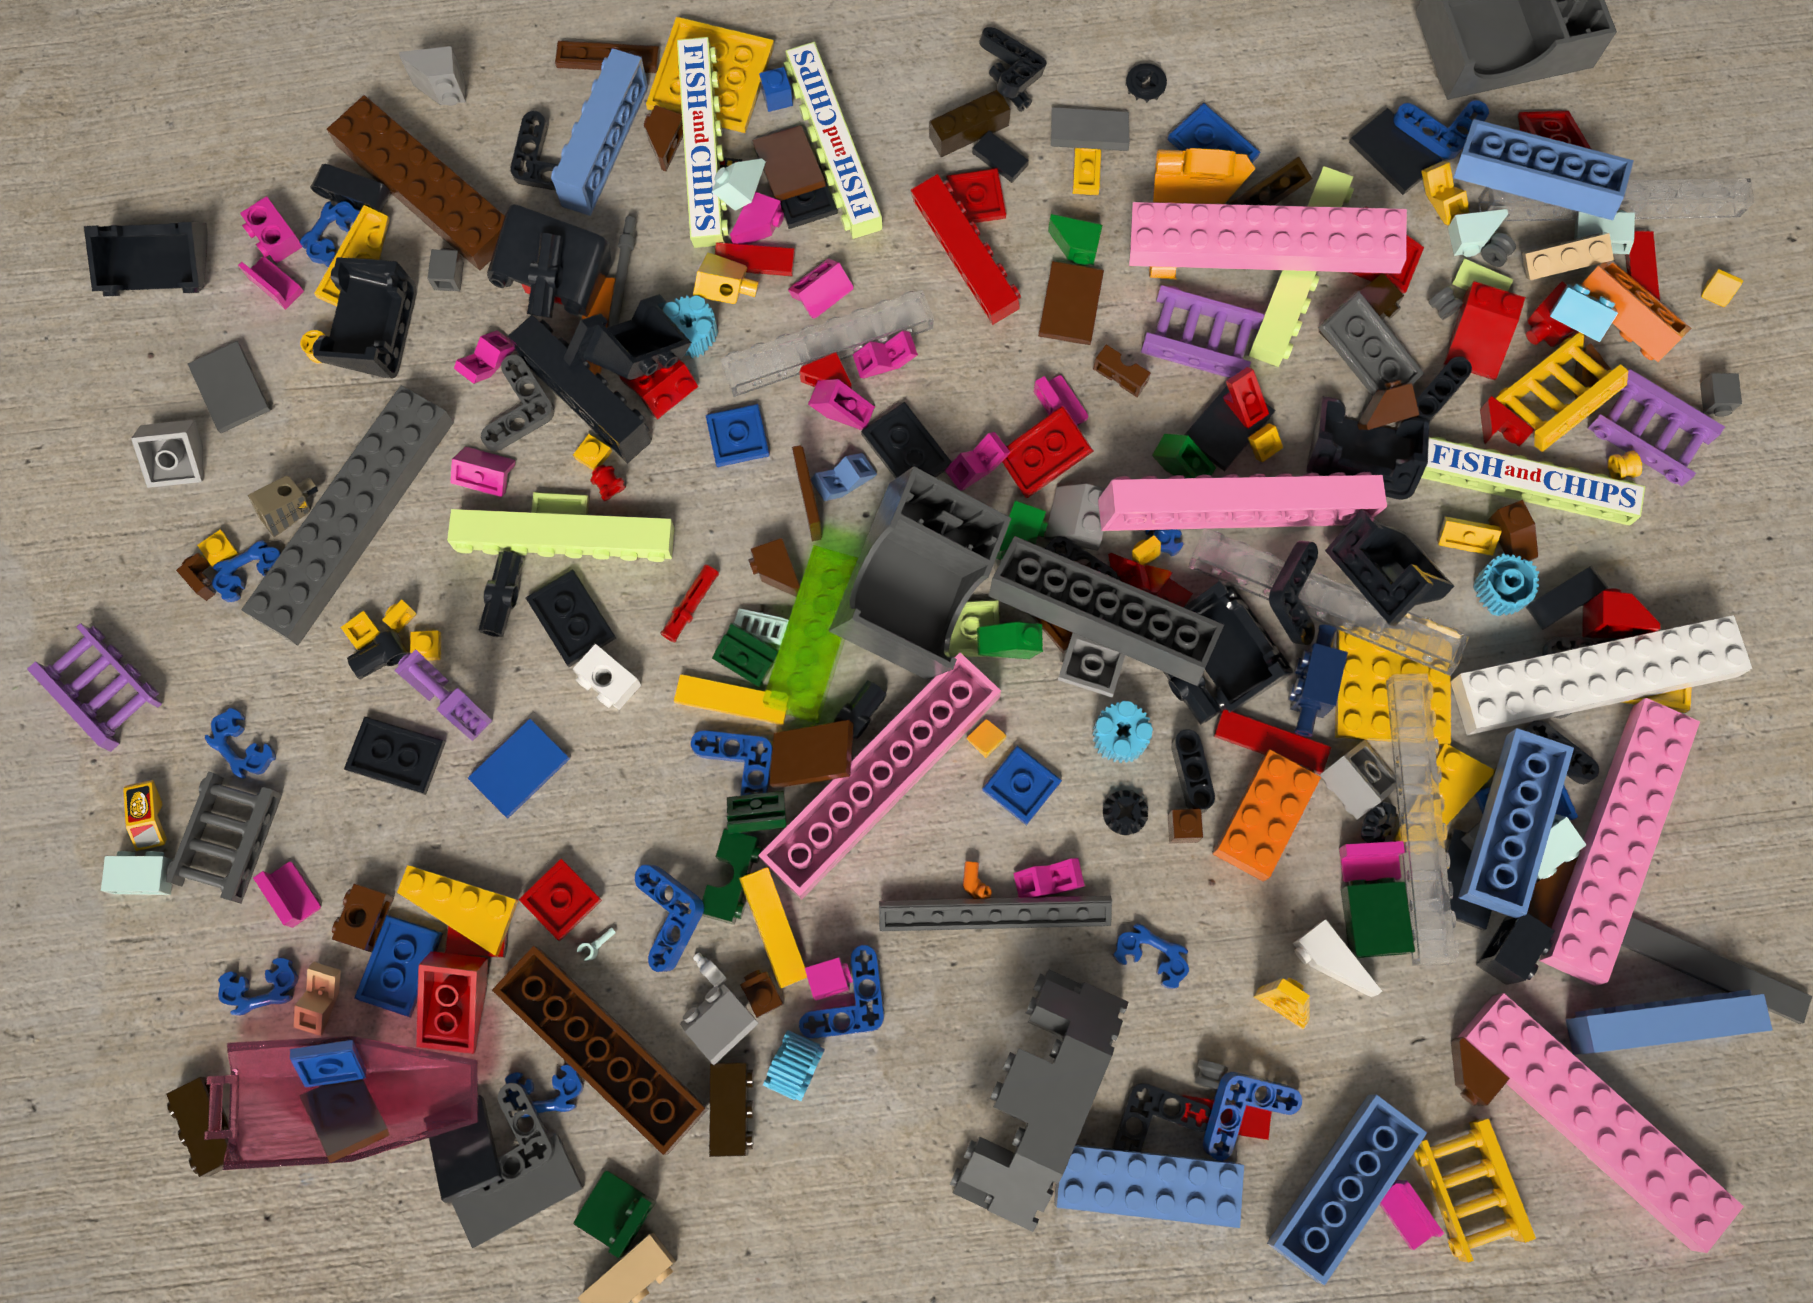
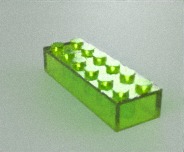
[763,545,858,724]

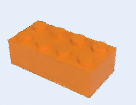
[1581,261,1692,362]
[1212,750,1321,882]

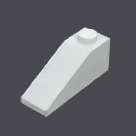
[1293,919,1382,997]

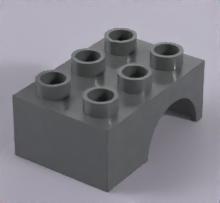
[1416,0,1617,100]
[829,467,1011,680]

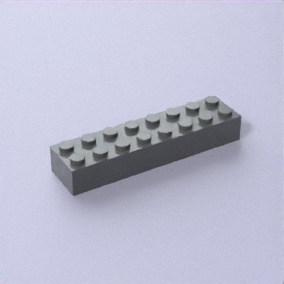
[989,536,1224,686]

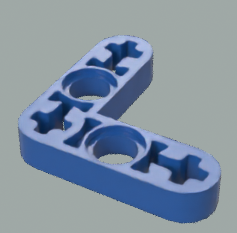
[1393,100,1489,160]
[691,731,773,796]
[635,865,704,972]
[799,945,884,1039]
[1203,1072,1302,1161]

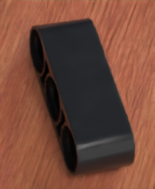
[310,164,391,213]
[1414,357,1472,422]
[1526,565,1609,630]
[1171,729,1215,814]

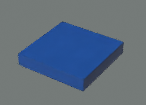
[706,404,769,467]
[982,745,1062,826]
[290,1040,366,1088]

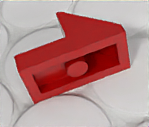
[1223,367,1269,428]
[1480,396,1535,447]
[1145,565,1193,607]

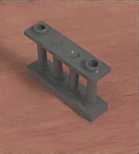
[166,771,282,904]

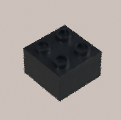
[1476,913,1555,985]

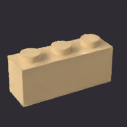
[1521,232,1614,280]
[578,1233,676,1303]

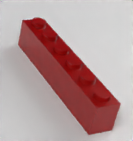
[911,174,1021,325]

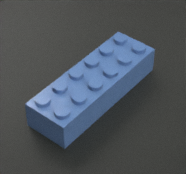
[551,48,648,216]
[1454,119,1634,220]
[1458,728,1574,918]
[1565,990,1773,1055]
[1267,1095,1427,1285]
[1054,1144,1244,1228]

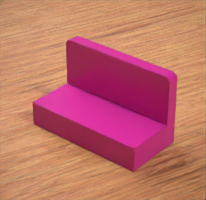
[238,256,304,310]
[788,258,853,319]
[1033,375,1088,426]
[450,447,515,497]
[1339,841,1405,883]
[253,862,321,928]
[1380,1180,1444,1250]

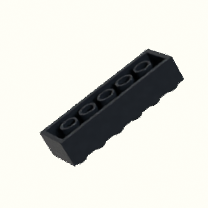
[508,315,651,464]

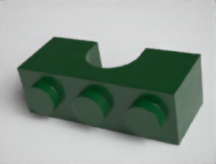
[702,829,762,925]

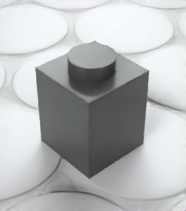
[427,248,464,292]
[1700,373,1742,417]

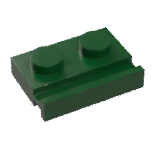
[712,623,781,687]
[727,791,787,834]

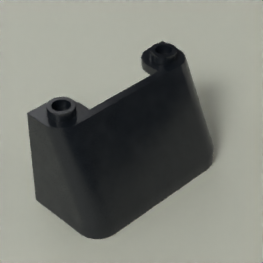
[487,204,613,317]
[84,222,208,297]
[313,257,416,379]
[1306,396,1430,500]
[1183,581,1293,713]

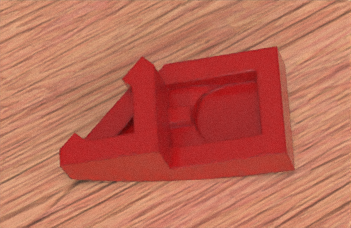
[1108,553,1151,592]

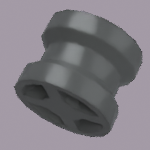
[1481,233,1516,267]
[1429,286,1464,320]
[1194,1060,1228,1090]

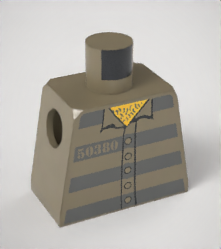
[248,476,318,537]

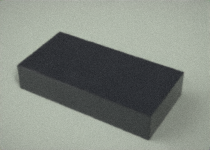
[972,131,1029,183]

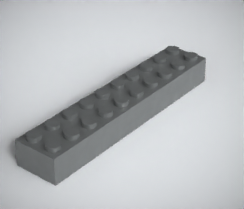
[241,385,454,646]

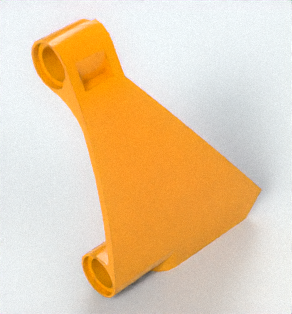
[1149,148,1255,279]

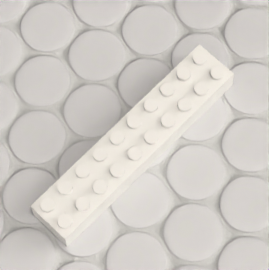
[1451,615,1752,735]

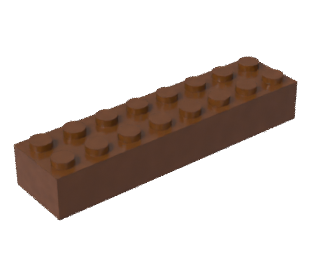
[326,95,505,271]
[492,946,709,1155]

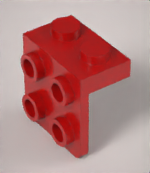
[620,360,699,420]

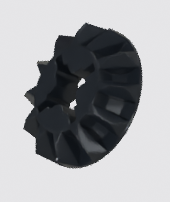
[1125,63,1167,103]
[1103,790,1148,835]
[1361,802,1398,843]

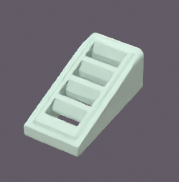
[734,608,792,651]

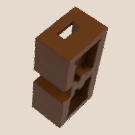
[1093,344,1151,398]

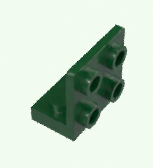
[574,1171,657,1258]

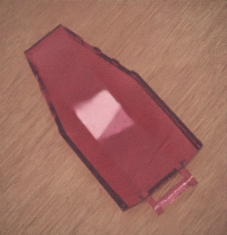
[204,1036,478,1170]

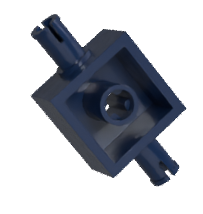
[1288,624,1348,737]

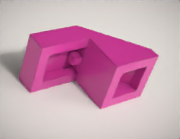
[454,330,515,384]
[853,331,918,379]
[945,432,1011,491]
[1013,858,1085,898]

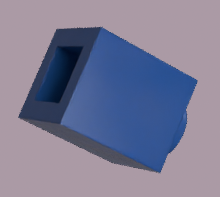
[759,67,793,112]

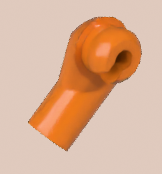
[963,861,992,899]

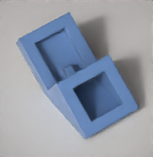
[811,453,877,501]

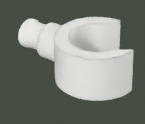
[693,953,727,987]

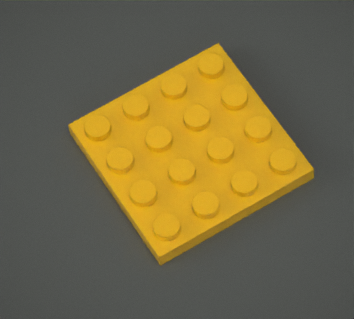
[646,17,774,133]
[1335,627,1451,746]

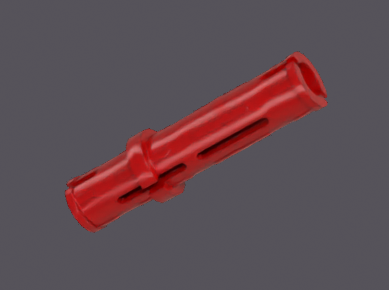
[660,564,719,643]

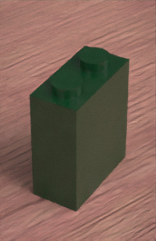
[1340,877,1415,958]

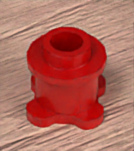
[590,465,626,501]

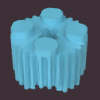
[663,295,718,358]
[1473,553,1540,616]
[1092,701,1153,763]
[763,1030,825,1101]

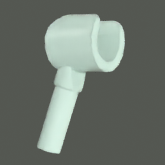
[577,927,616,961]

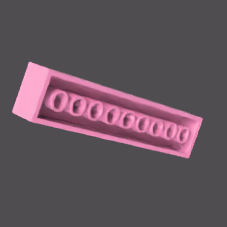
[1129,202,1407,273]
[1098,472,1387,531]
[758,653,1001,900]
[1539,698,1700,986]
[1457,993,1744,1253]

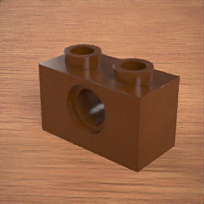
[332,884,394,953]

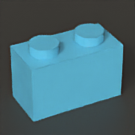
[1550,283,1618,342]

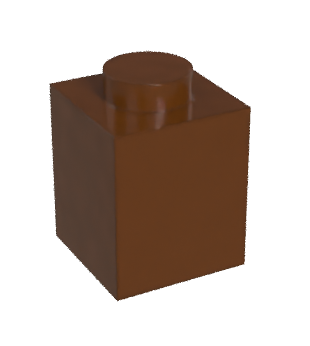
[1167,809,1203,844]

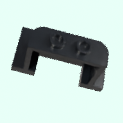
[563,294,692,380]
[1325,509,1454,626]

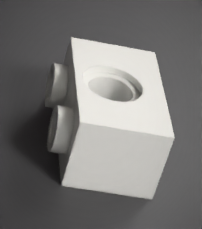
[573,644,641,710]

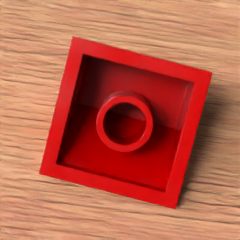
[1582,588,1660,639]

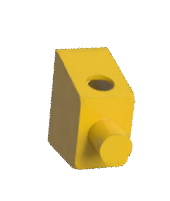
[693,252,759,304]

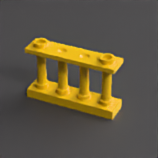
[1496,332,1628,452]
[1414,1118,1536,1263]

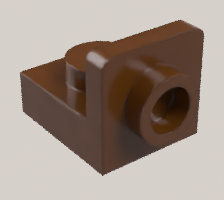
[176,553,215,601]
[740,970,783,1018]

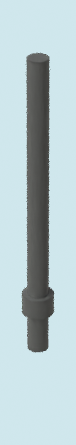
[607,216,636,328]

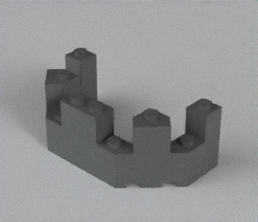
[950,969,1129,1232]

